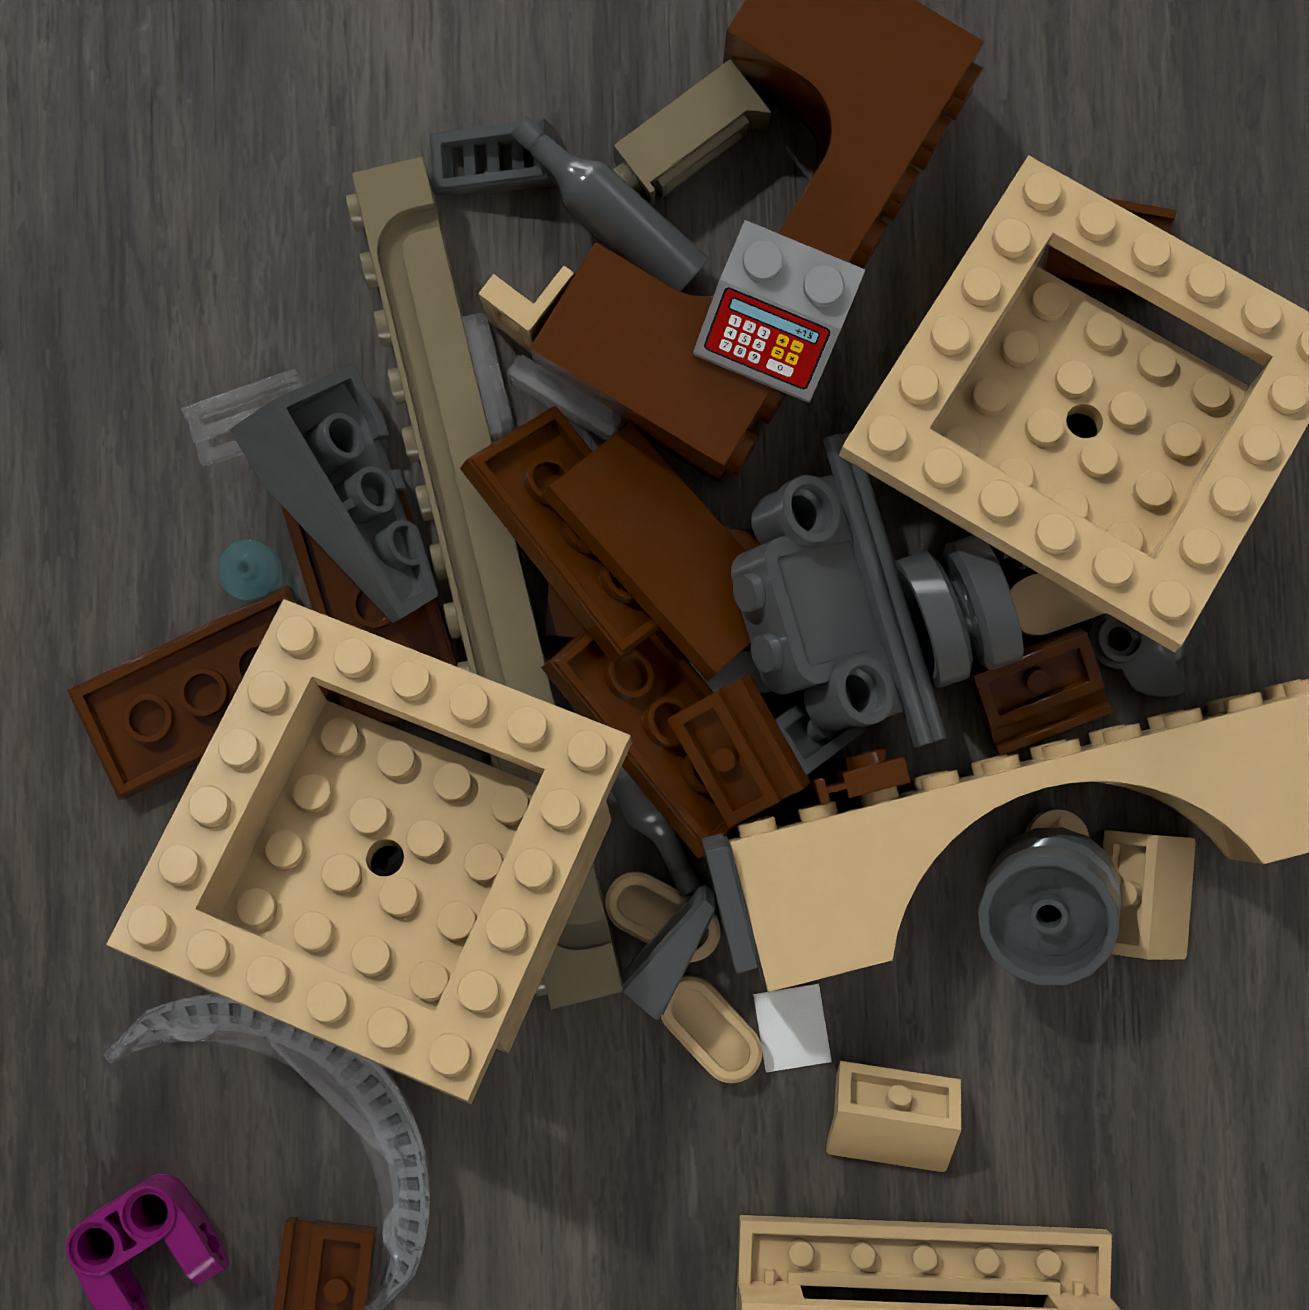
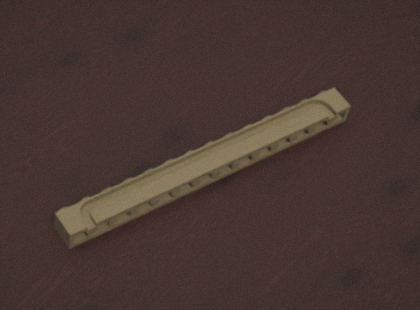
[346,156,623,1010]

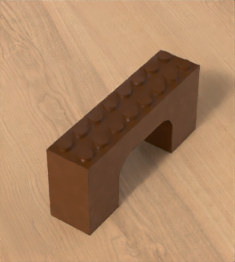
[530,0,984,483]

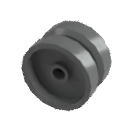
[894,535,1024,688]
[978,827,1122,985]

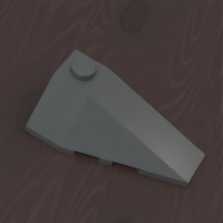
[230,363,439,623]

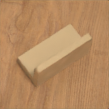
[478,266,575,353]
[1103,830,1196,960]
[826,1061,961,1172]

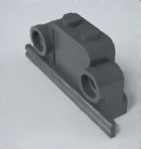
[731,431,948,748]

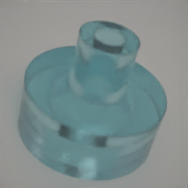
[217,540,282,602]

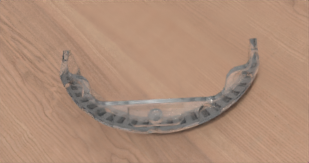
[103,994,430,1310]

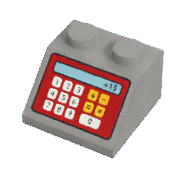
[693,220,865,403]

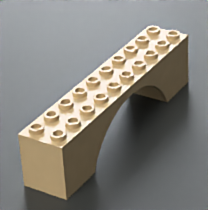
[727,679,1309,992]

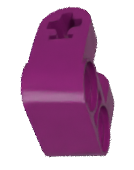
[66,1174,229,1310]

